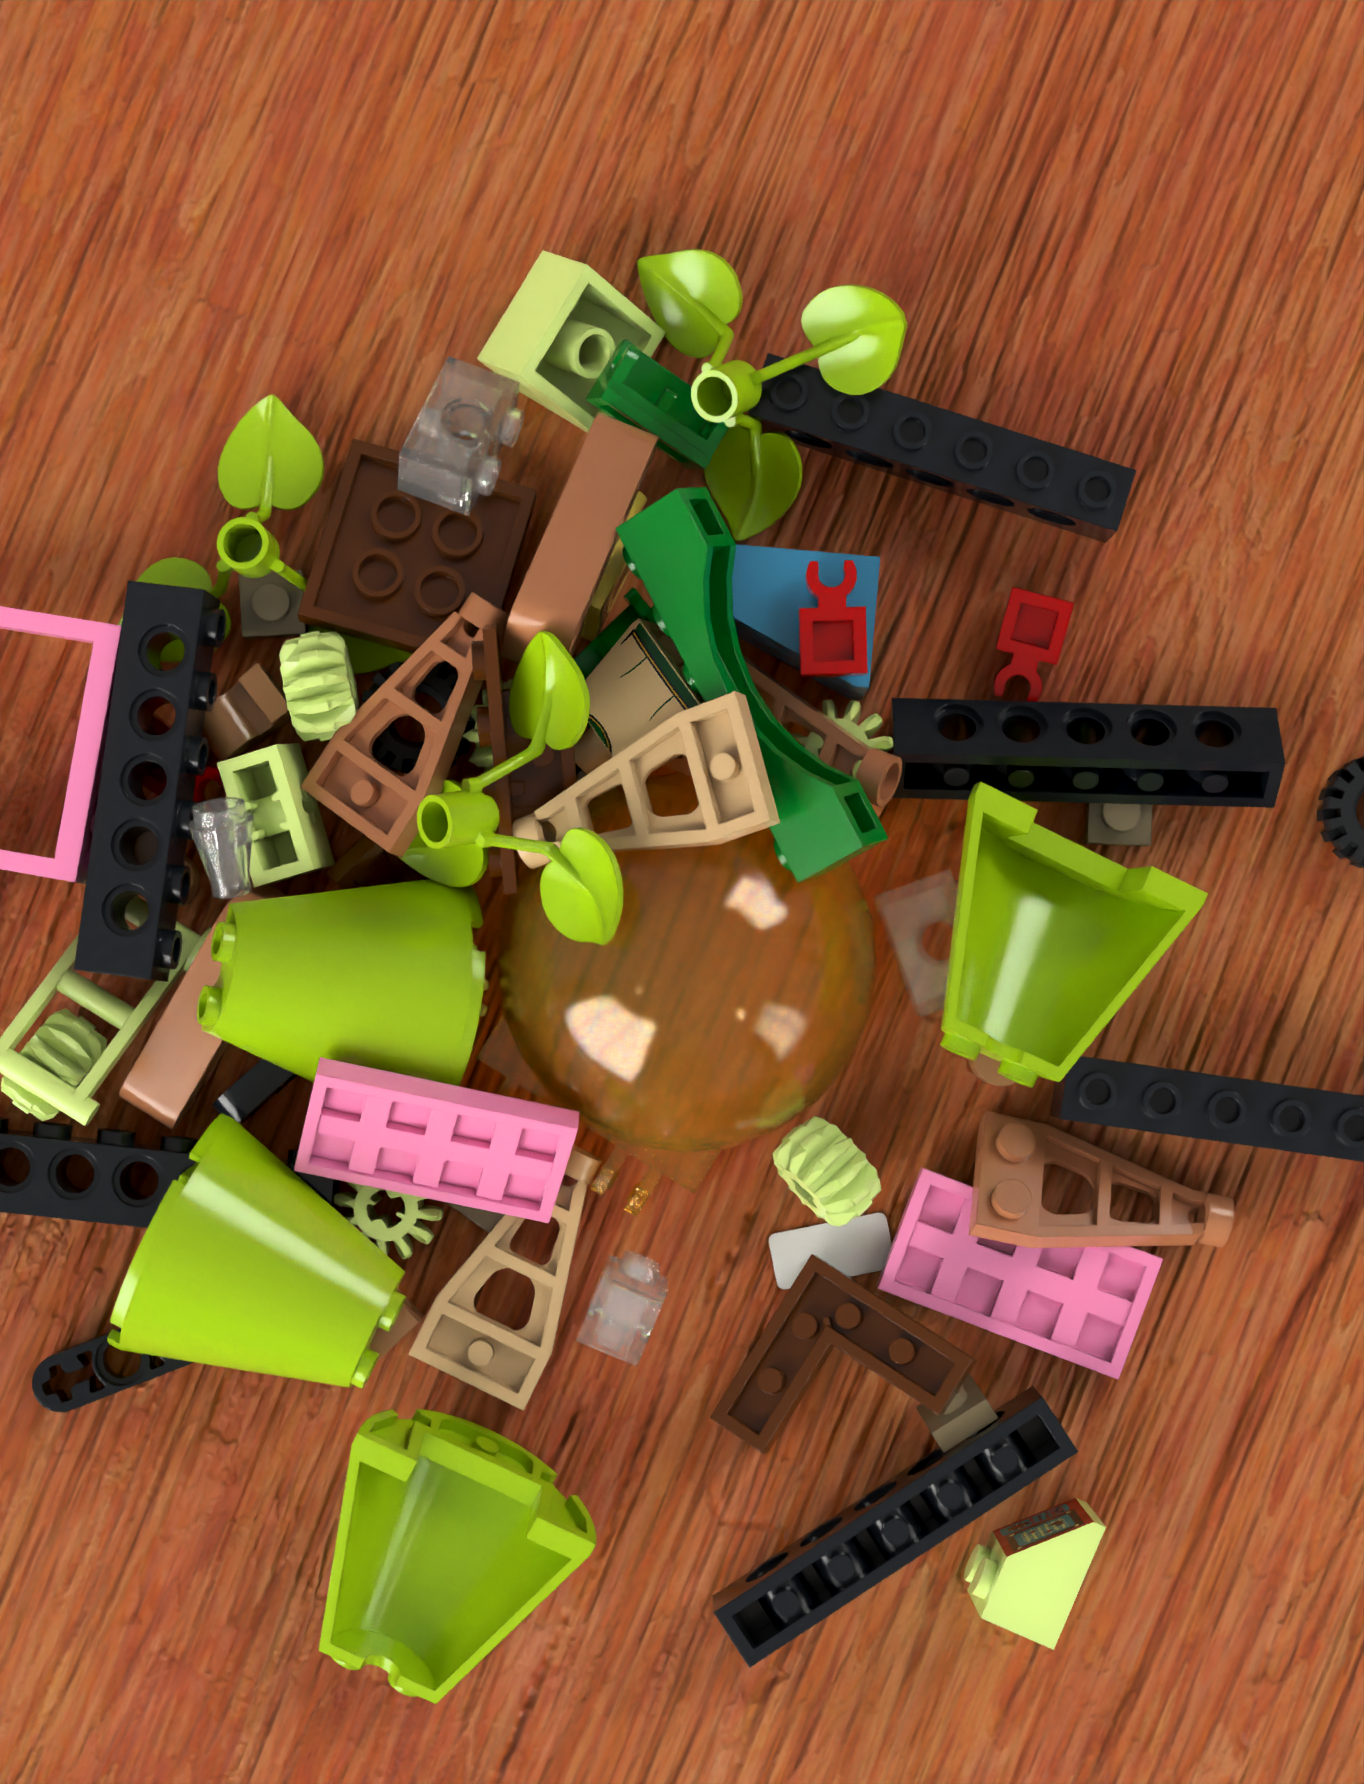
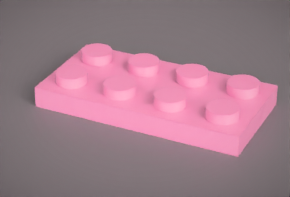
[294,1057,579,1223]
[876,1167,1163,1380]

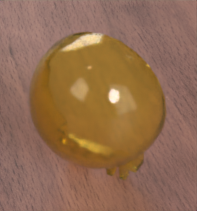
[476,773,878,1216]

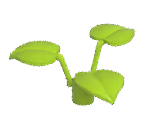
[637,249,907,541]
[118,395,413,674]
[399,630,623,945]

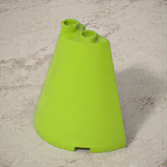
[940,782,1208,1088]
[197,879,486,1086]
[107,1113,406,1389]
[318,1409,596,1704]

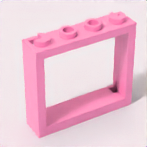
[0,606,122,884]

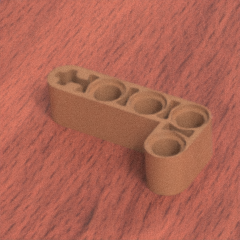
[501,413,659,664]
[119,882,288,1130]

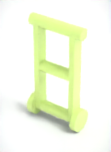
[0,896,212,1126]

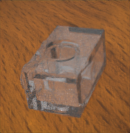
[397,356,525,516]
[873,869,959,1017]
[576,1250,668,1366]

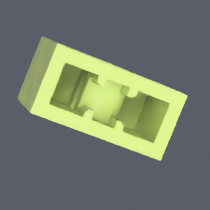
[217,743,335,887]

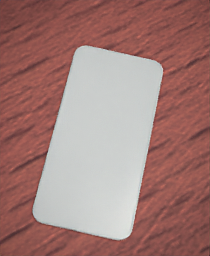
[769,1213,892,1290]

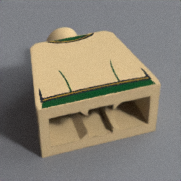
[574,618,705,774]

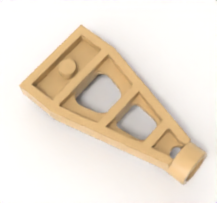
[512,691,780,869]
[408,1144,602,1411]

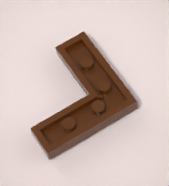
[710,1254,977,1453]

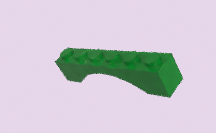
[615,487,889,883]

